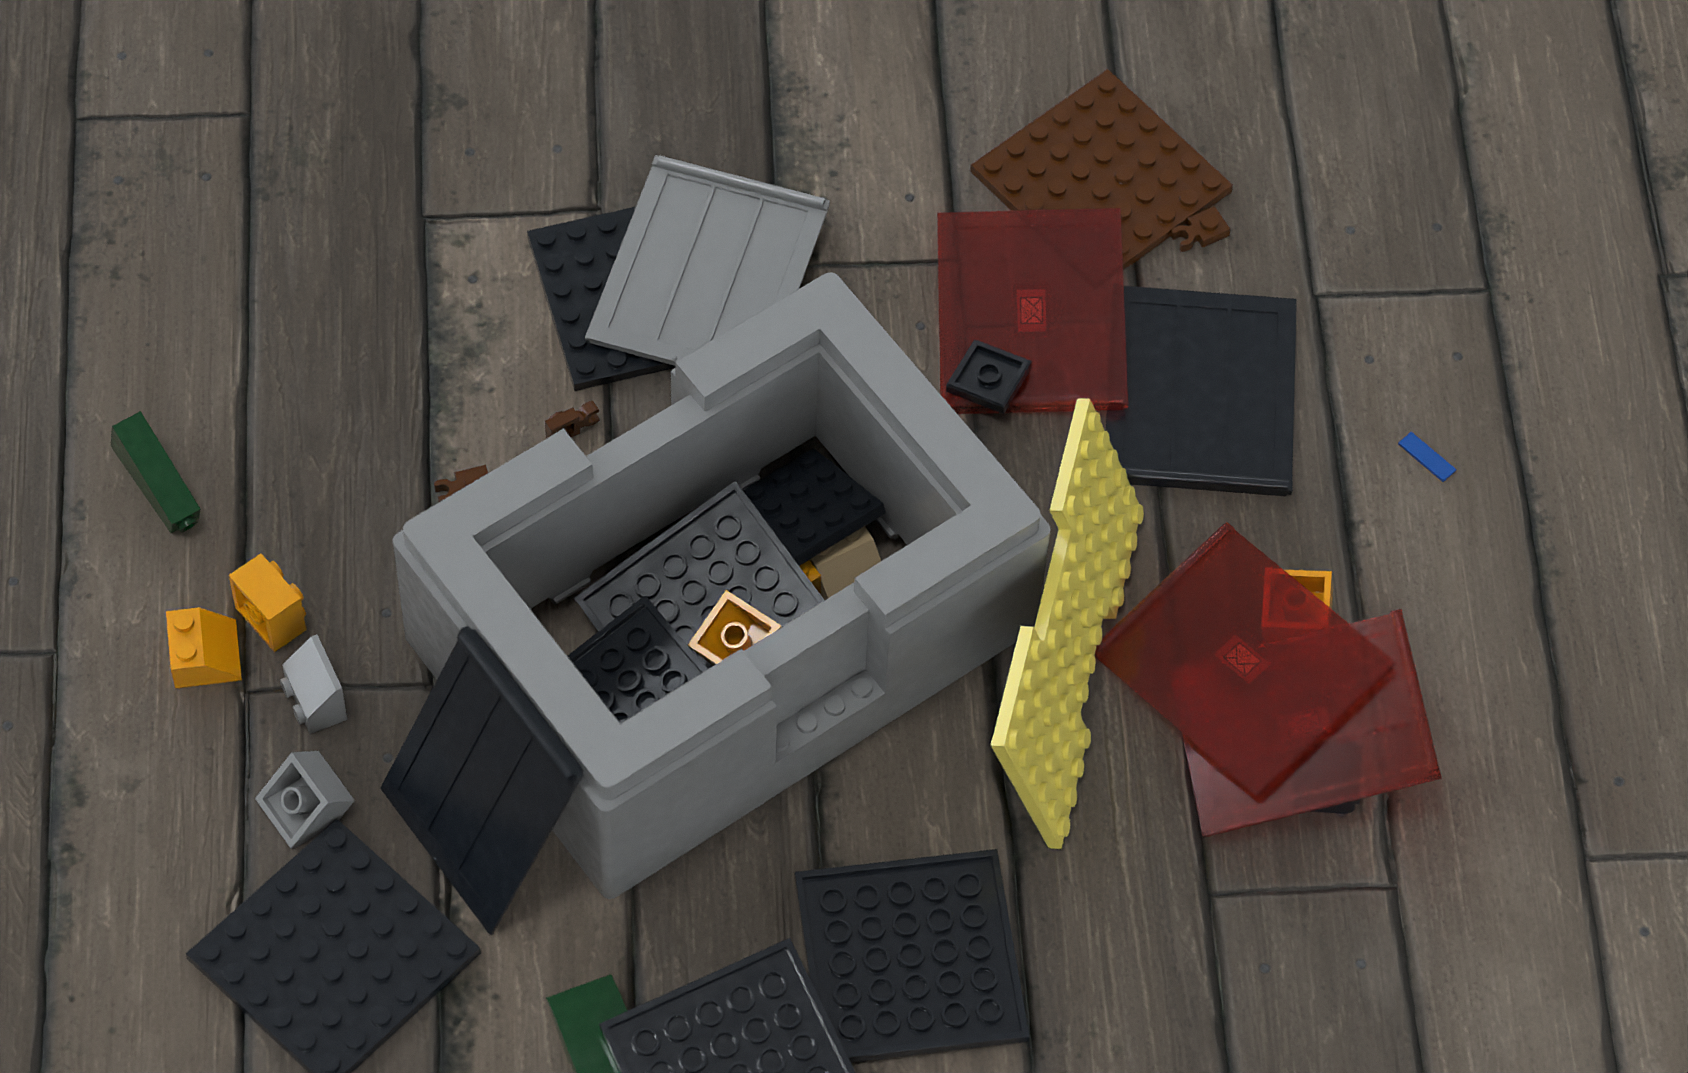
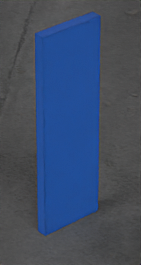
[1398,432,1456,482]

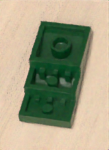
[546,974,627,1073]

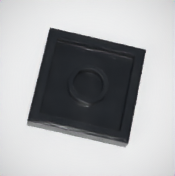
[946,339,1032,414]

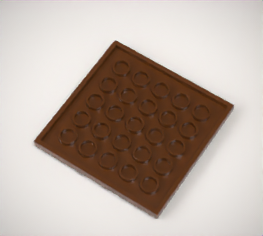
[970,69,1233,291]

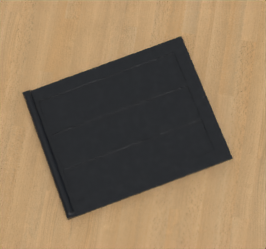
[1106,285,1297,496]
[380,626,584,935]

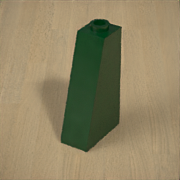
[110,411,201,533]

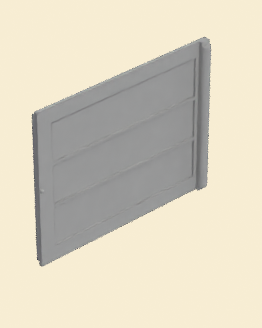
[585,155,830,365]

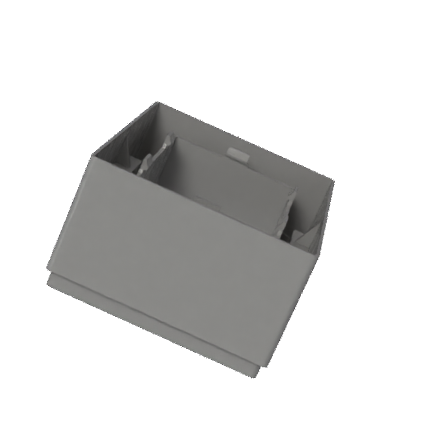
[393,272,1051,899]

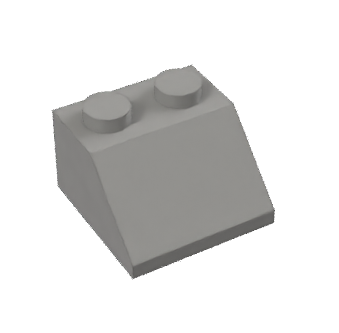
[280,634,347,734]
[255,751,355,849]

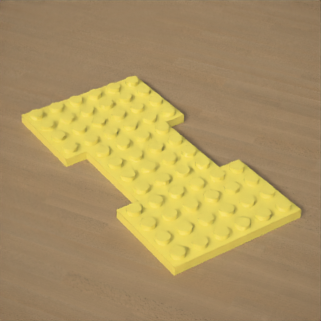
[991,398,1144,849]

